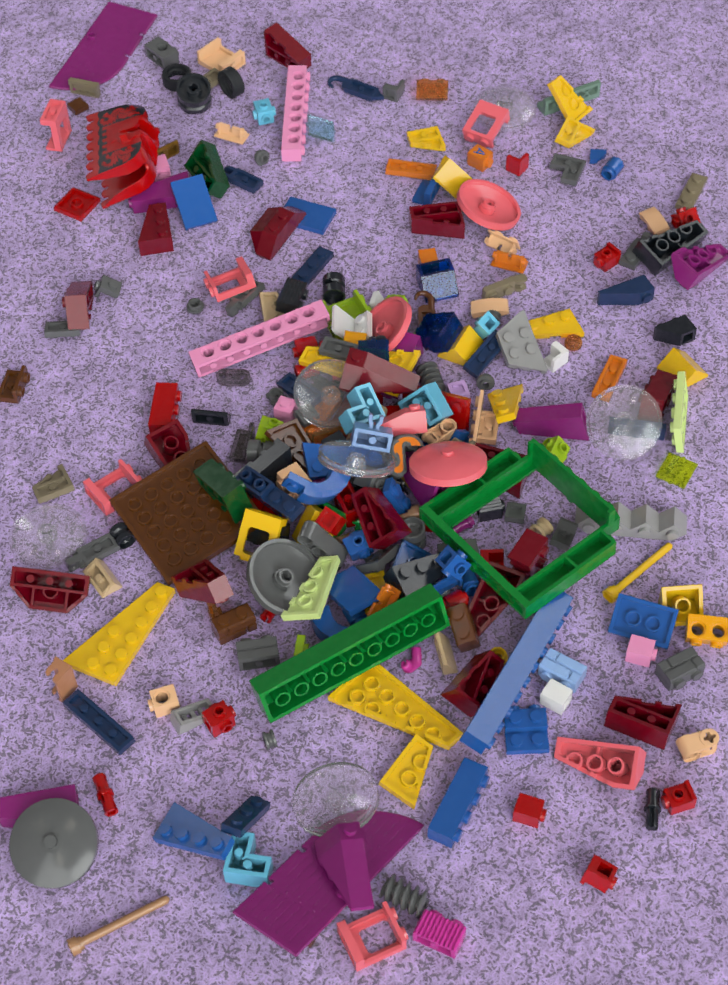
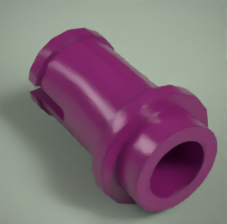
[452,516,475,534]

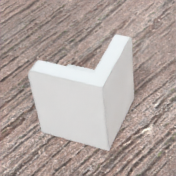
[544,341,569,373]
[539,679,573,715]

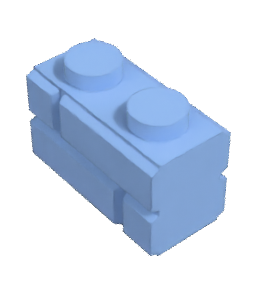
[538,648,587,693]

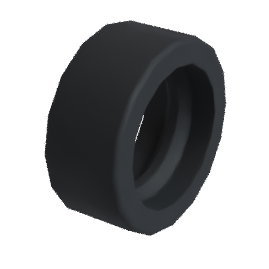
[162,63,191,92]
[217,66,245,99]

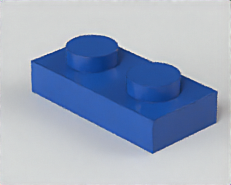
[383,477,411,515]

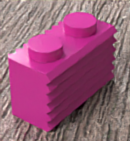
[413,909,466,959]

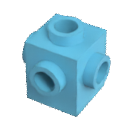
[252,98,276,126]

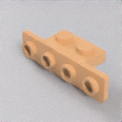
[469,390,499,445]

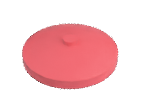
[456,179,521,231]
[369,296,412,351]
[409,441,487,487]

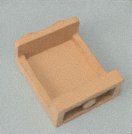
[197,37,246,71]

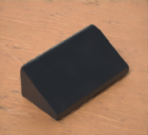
[191,409,231,426]

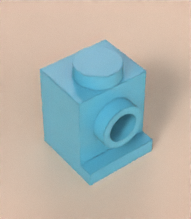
[473,311,500,340]

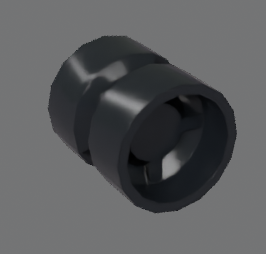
[323,272,345,305]

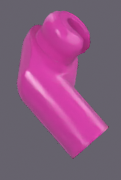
[401,647,422,673]

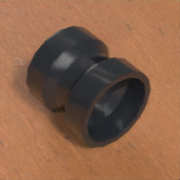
[109,522,136,549]

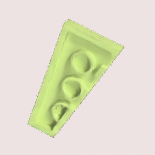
[281,555,341,621]

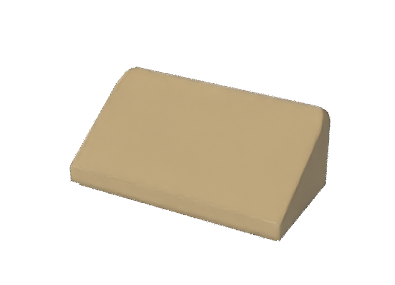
[83,558,123,598]
[434,631,458,675]

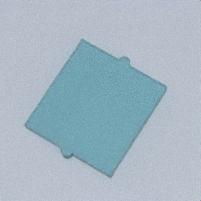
[306,115,336,142]

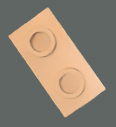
[214,122,250,145]
[484,229,521,256]

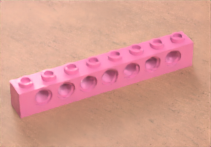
[281,65,310,161]
[188,299,332,377]

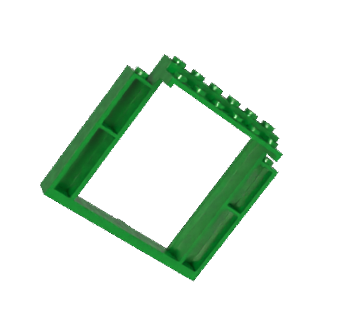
[419,438,620,619]

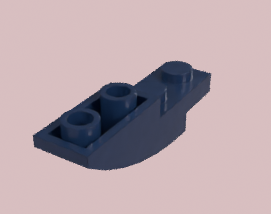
[236,465,305,523]

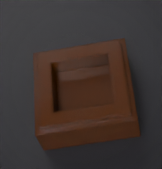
[67,97,89,115]

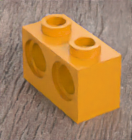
[685,614,728,648]

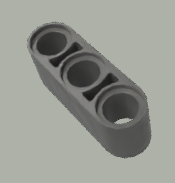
[297,520,348,570]

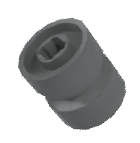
[247,439,274,463]
[401,517,427,549]

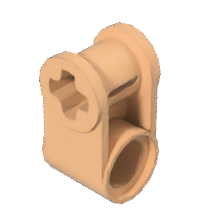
[421,418,457,444]
[675,728,719,762]

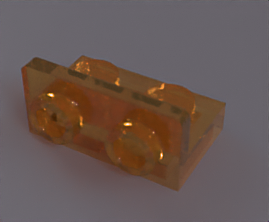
[416,78,448,101]

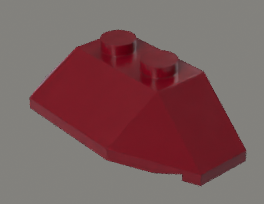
[250,206,306,261]
[10,566,91,613]

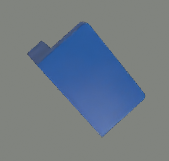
[412,175,441,205]

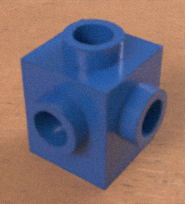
[342,529,374,562]
[435,545,471,580]

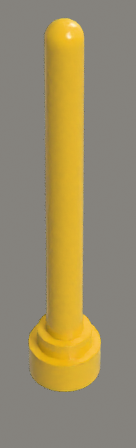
[602,542,673,603]

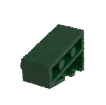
[184,140,230,199]
[193,458,253,524]

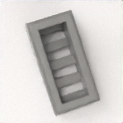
[170,698,212,735]

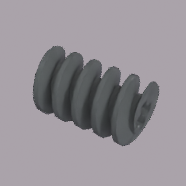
[415,361,446,392]
[379,873,430,919]

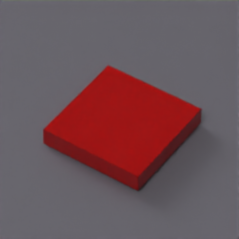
[54,187,101,222]

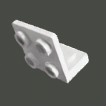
[331,305,372,341]

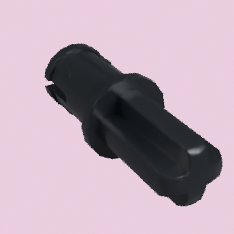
[644,788,661,831]

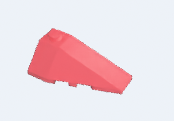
[350,404,428,437]
[554,737,647,790]

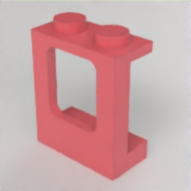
[40,99,72,152]
[462,99,510,149]
[203,256,256,302]
[83,459,142,516]
[336,901,408,972]

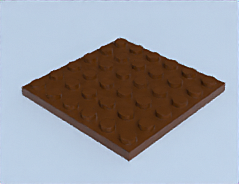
[109,441,259,586]

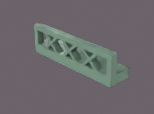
[537,79,601,116]

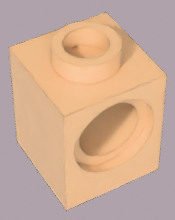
[147,684,180,718]

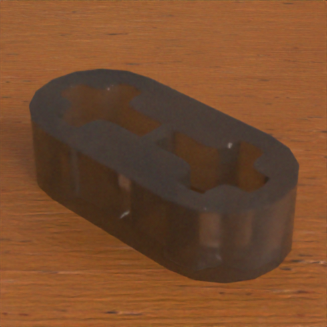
[216,369,251,387]

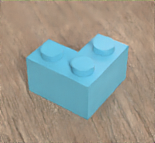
[338,382,386,435]
[398,382,453,426]
[223,832,274,887]

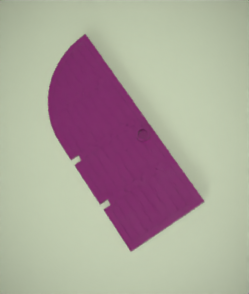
[49,1,158,90]
[233,811,424,957]

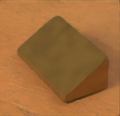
[157,139,180,159]

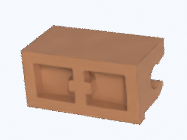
[46,656,78,703]

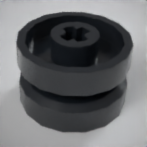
[176,73,212,115]

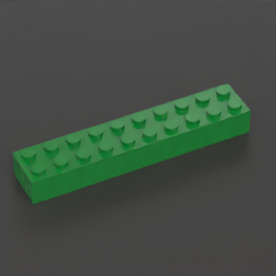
[249,583,450,724]

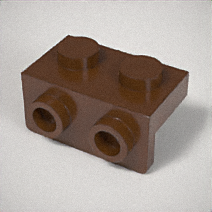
[0,365,30,404]

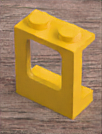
[234,508,288,561]

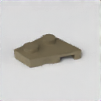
[32,464,75,504]

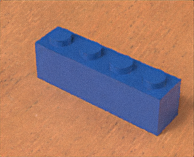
[428,757,490,848]

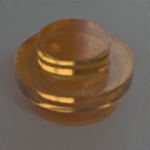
[564,334,582,351]

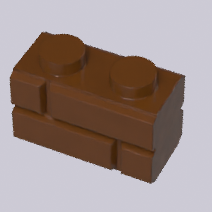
[210,602,257,645]
[446,603,481,653]

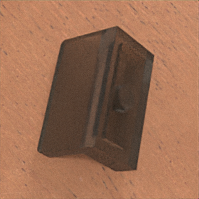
[229,422,256,464]

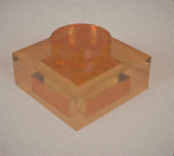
[206,602,222,619]

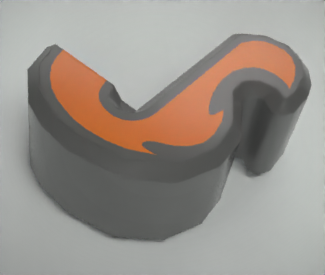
[386,434,424,480]

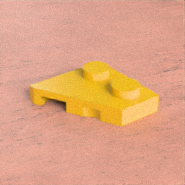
[554,116,595,148]
[406,126,446,151]

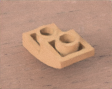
[639,207,670,235]
[471,298,509,319]

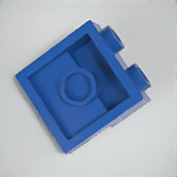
[503,704,550,755]

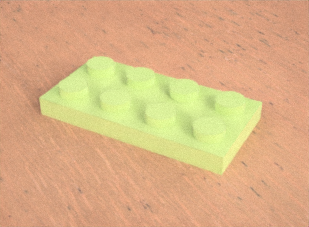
[670,371,688,453]

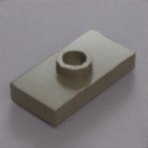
[68,77,101,98]

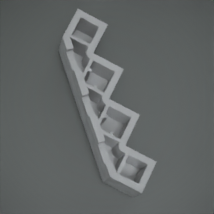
[575,501,687,541]

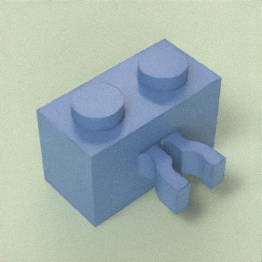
[350,413,393,453]

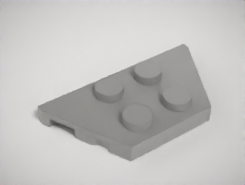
[495,310,548,374]

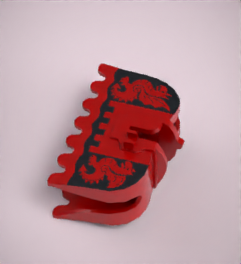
[86,104,160,209]

